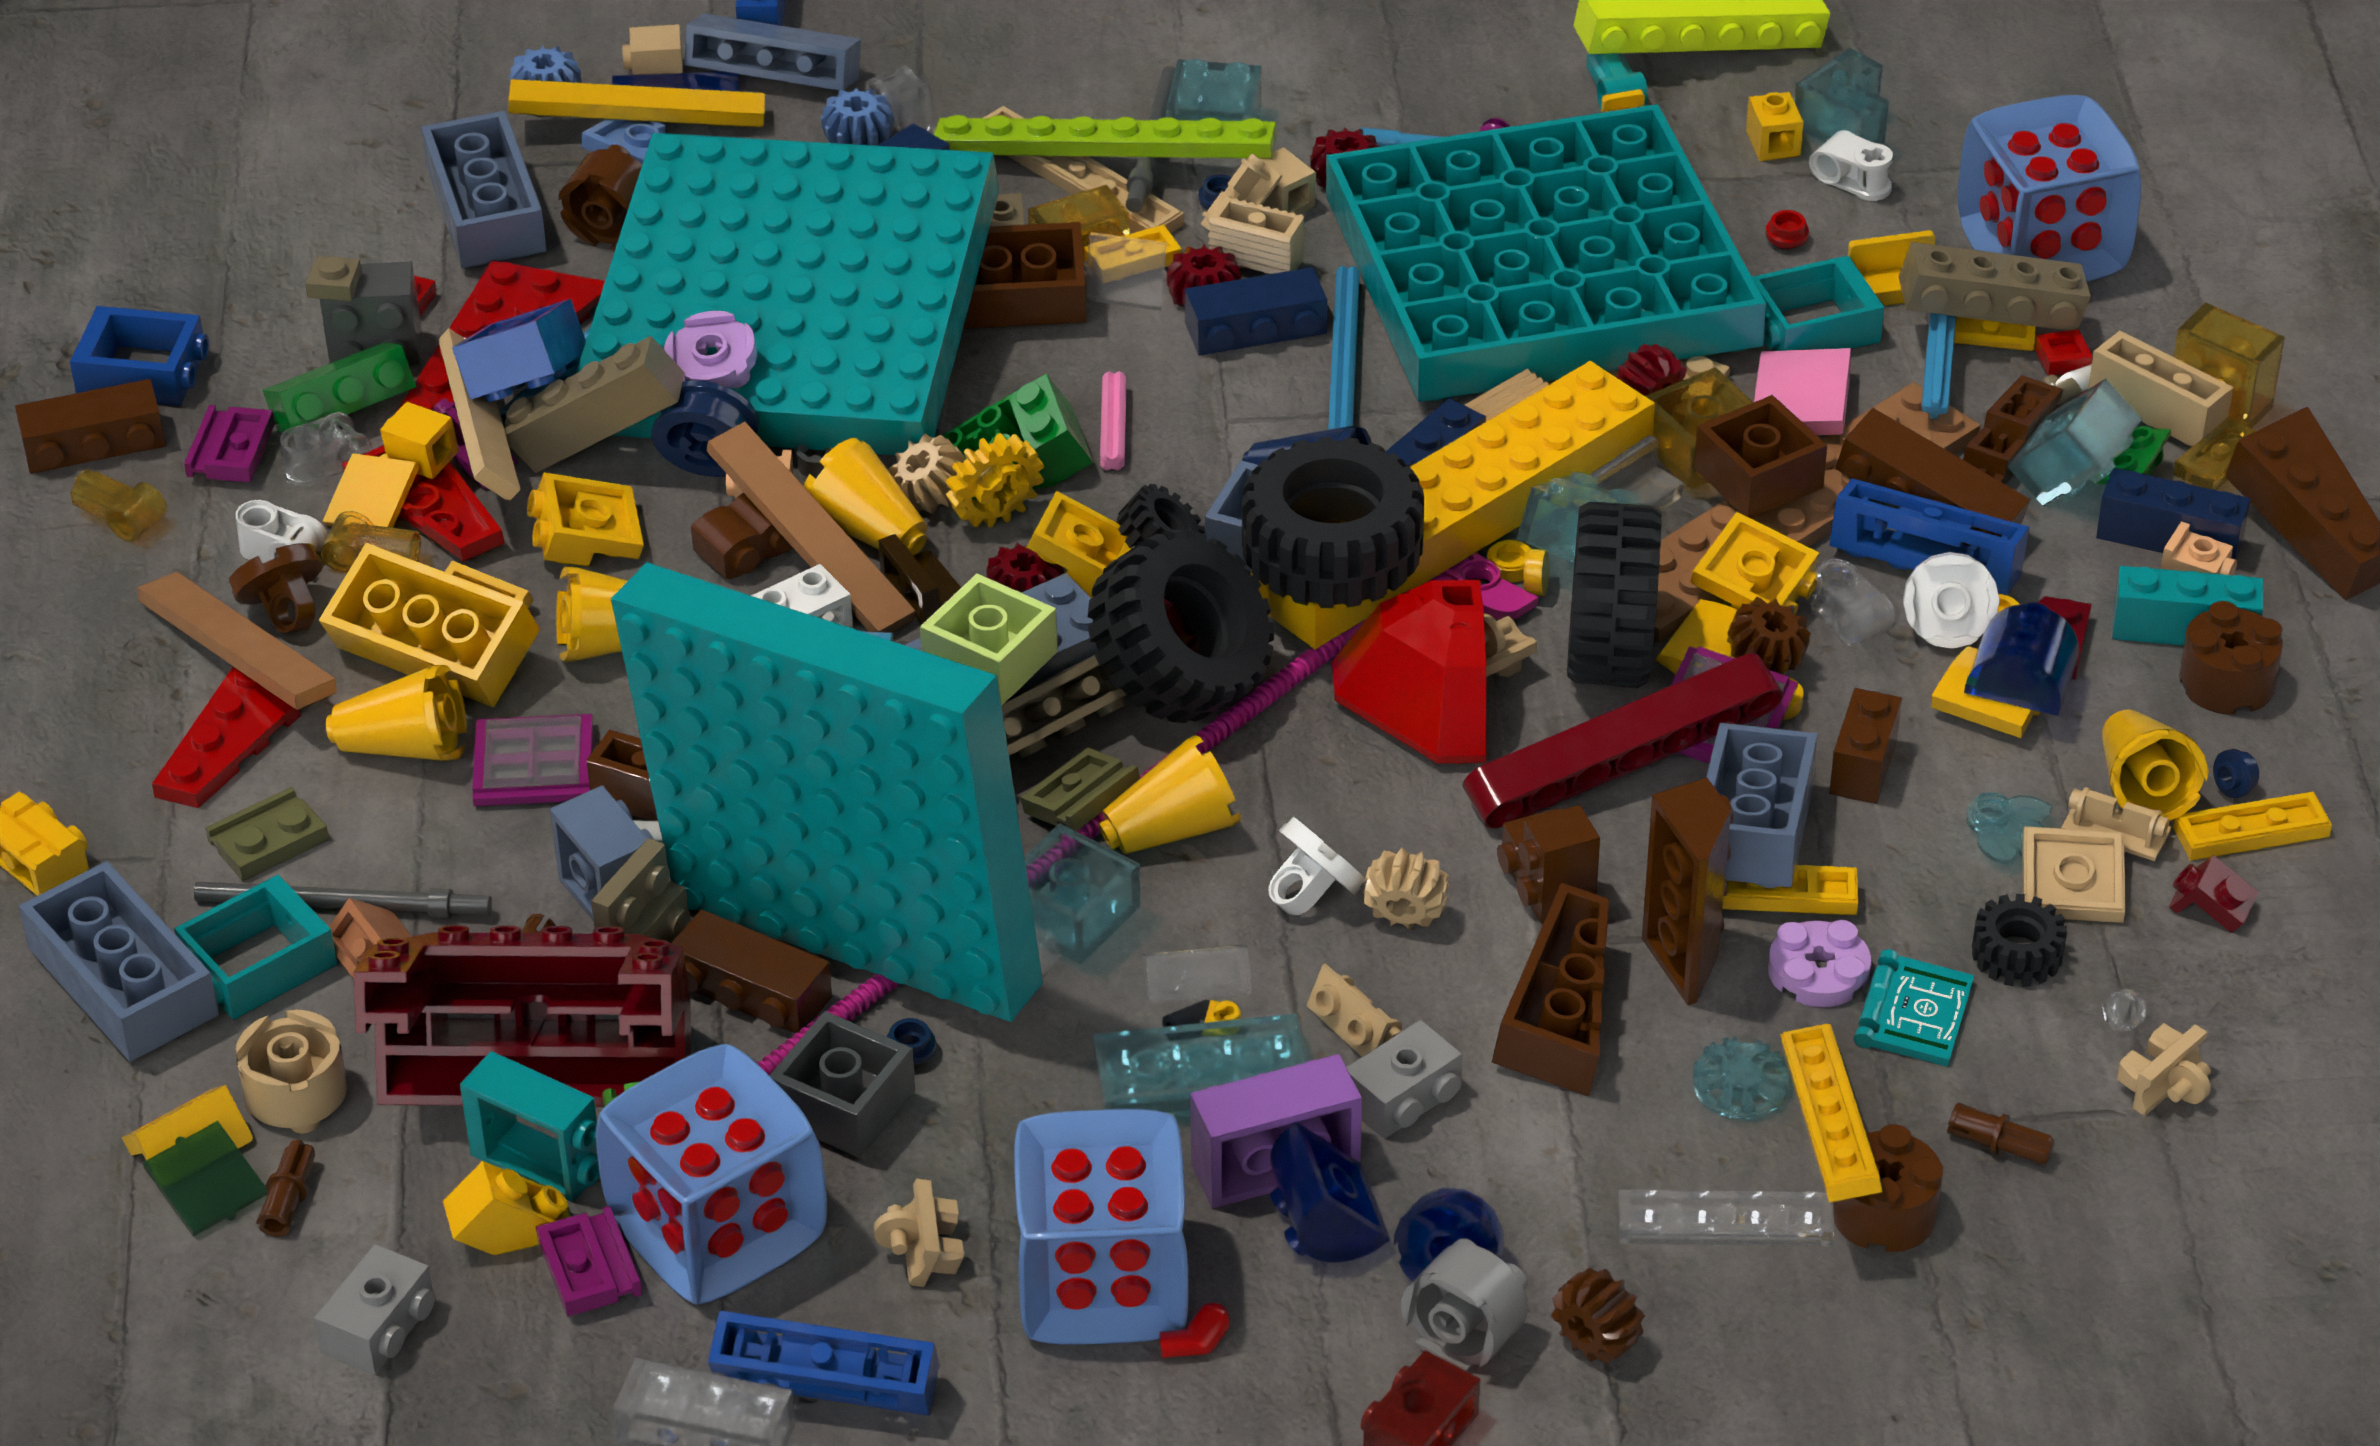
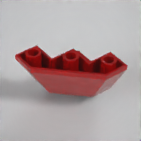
[1332,580,1486,764]

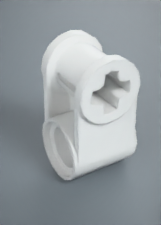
[1809,130,1893,201]
[236,500,329,564]

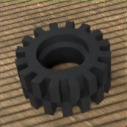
[1117,484,1205,547]
[1972,894,2067,987]

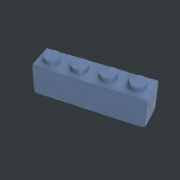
[684,13,861,91]

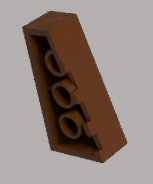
[2225,406,2380,601]
[1491,883,1609,1096]

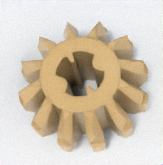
[888,434,965,514]
[1363,847,1449,931]

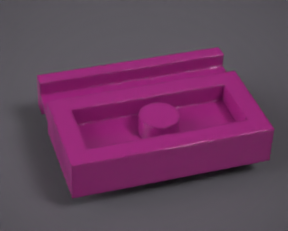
[184,405,275,482]
[536,1206,642,1317]

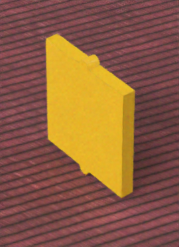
[322,453,419,535]

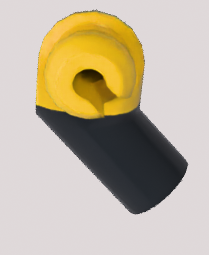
[1162,1000,1241,1040]

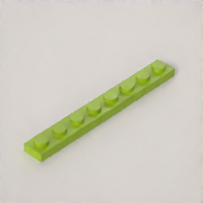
[934,115,1277,159]

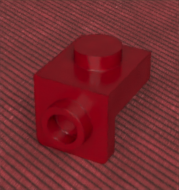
[2169,855,2259,933]

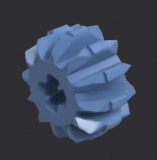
[509,45,582,83]
[821,87,894,146]

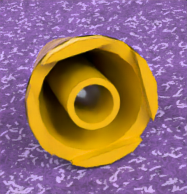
[803,438,927,555]
[556,567,628,662]
[326,665,467,761]
[2102,709,2209,821]
[1098,735,1241,854]

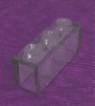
[613,1358,795,1446]

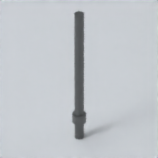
[1126,66,1178,213]
[194,882,492,919]

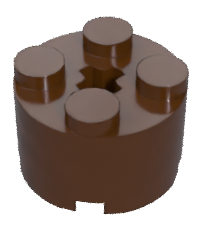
[558,145,642,250]
[2179,601,2283,714]
[1832,1124,1943,1252]

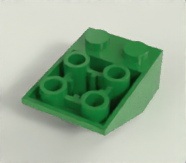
[942,373,1094,500]

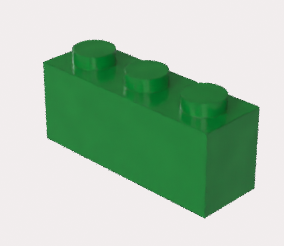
[262,342,416,435]

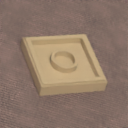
[2022,826,2125,923]

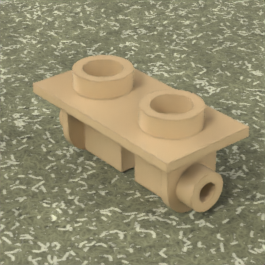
[1200,153,1283,229]
[2061,787,2172,861]
[1306,964,1402,1057]

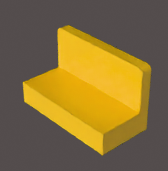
[1847,230,1936,306]
[121,1085,253,1188]

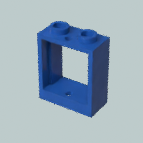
[70,306,209,406]

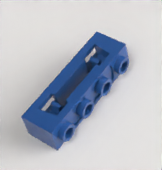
[1829,478,2030,595]
[708,1310,940,1416]

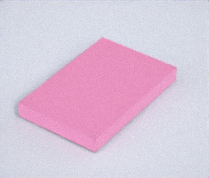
[1754,348,1852,435]

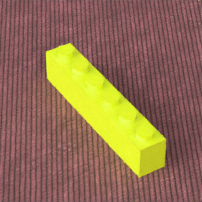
[1573,0,1830,54]

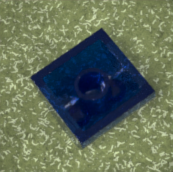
[1964,602,2079,716]
[1270,1122,1390,1262]

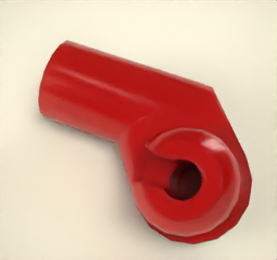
[1159,1302,1230,1359]

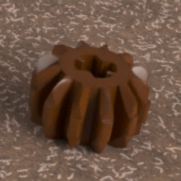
[1727,597,1811,675]
[1551,1267,1645,1364]

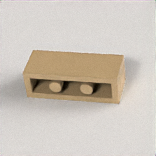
[2087,331,2234,451]

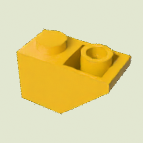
[443,1161,570,1255]

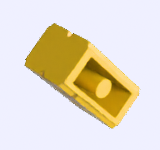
[0,791,89,896]

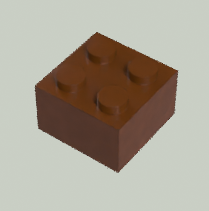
[1694,395,1827,518]

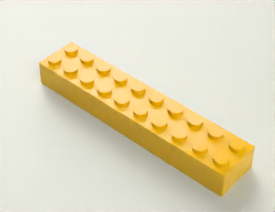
[1251,361,1655,649]

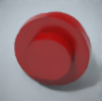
[1765,210,1809,249]

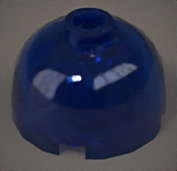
[1394,1187,1504,1282]

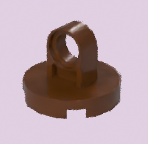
[229,543,323,633]

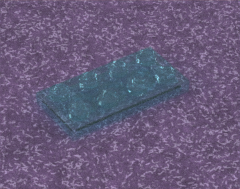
[1093,1013,1307,1112]

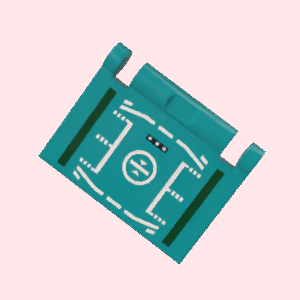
[1853,949,1975,1067]

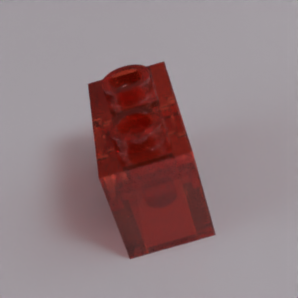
[1360,1350,1480,1446]

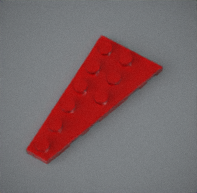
[396,260,605,412]

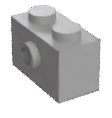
[1346,1020,1463,1139]
[314,1244,435,1375]

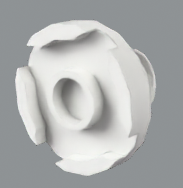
[1903,552,1999,649]
[1269,817,1365,915]

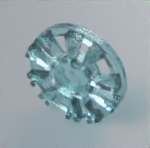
[1692,1036,1790,1119]

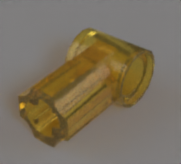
[70,469,167,542]
[321,511,421,573]

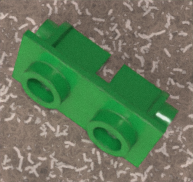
[2095,426,2172,484]

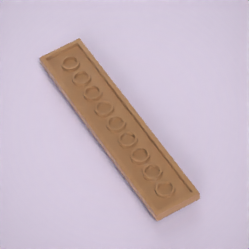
[1654,382,1981,643]

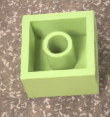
[920,574,1058,706]

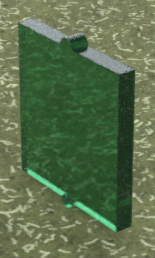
[143,1121,268,1237]

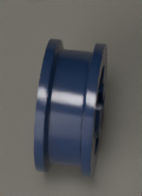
[651,380,760,477]

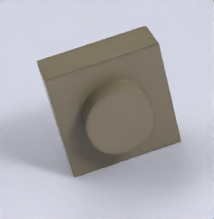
[305,256,362,301]

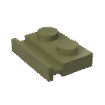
[1020,747,1140,833]
[205,786,329,882]

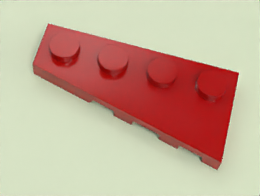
[341,445,505,562]
[152,666,301,808]

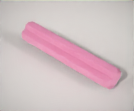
[1100,371,1127,471]

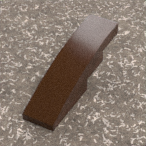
[1963,375,2063,485]

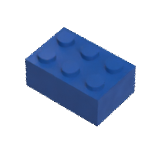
[452,299,586,402]

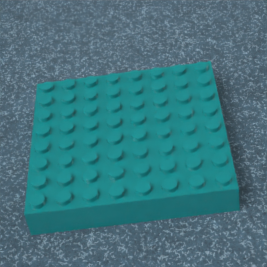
[1326,104,1766,402]
[576,133,1000,455]
[611,562,1043,1022]

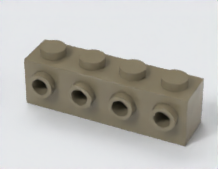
[1899,242,2091,331]
[504,336,685,473]
[1001,655,1127,758]

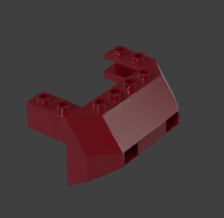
[354,925,692,1107]

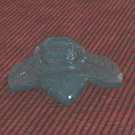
[1966,792,2052,865]

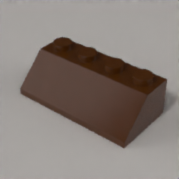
[1642,778,1734,1006]

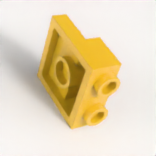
[527,472,644,567]
[1026,491,1132,598]
[1690,512,1820,615]

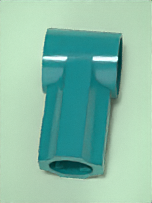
[1586,53,1648,110]

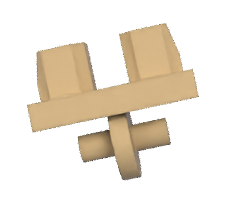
[1484,614,1537,677]
[2117,1023,2211,1116]
[874,1178,964,1287]

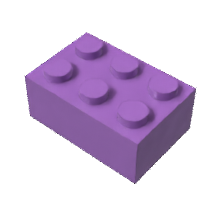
[1190,1054,1362,1209]

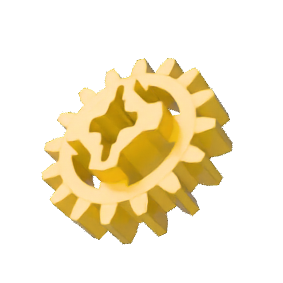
[946,433,1044,528]

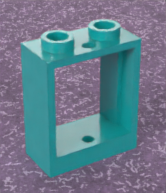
[1752,255,1885,351]
[174,874,337,1020]
[460,1051,600,1203]

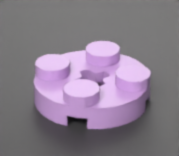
[664,311,757,388]
[1768,920,1871,1007]

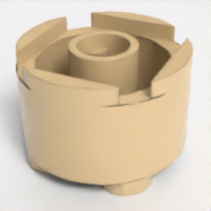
[236,1010,348,1134]

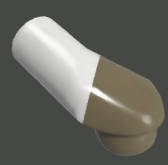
[2042,364,2092,405]

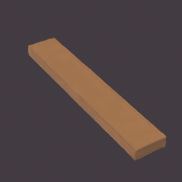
[707,422,916,633]
[137,571,337,710]

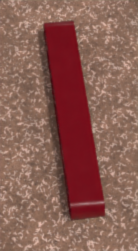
[1462,653,1784,829]

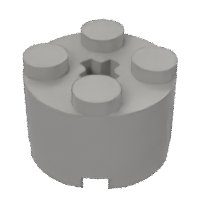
[1401,1239,1528,1370]

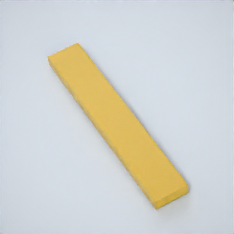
[508,79,765,127]
[1780,1023,1882,1203]

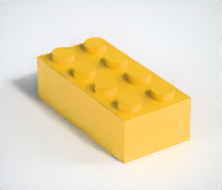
[319,543,541,708]

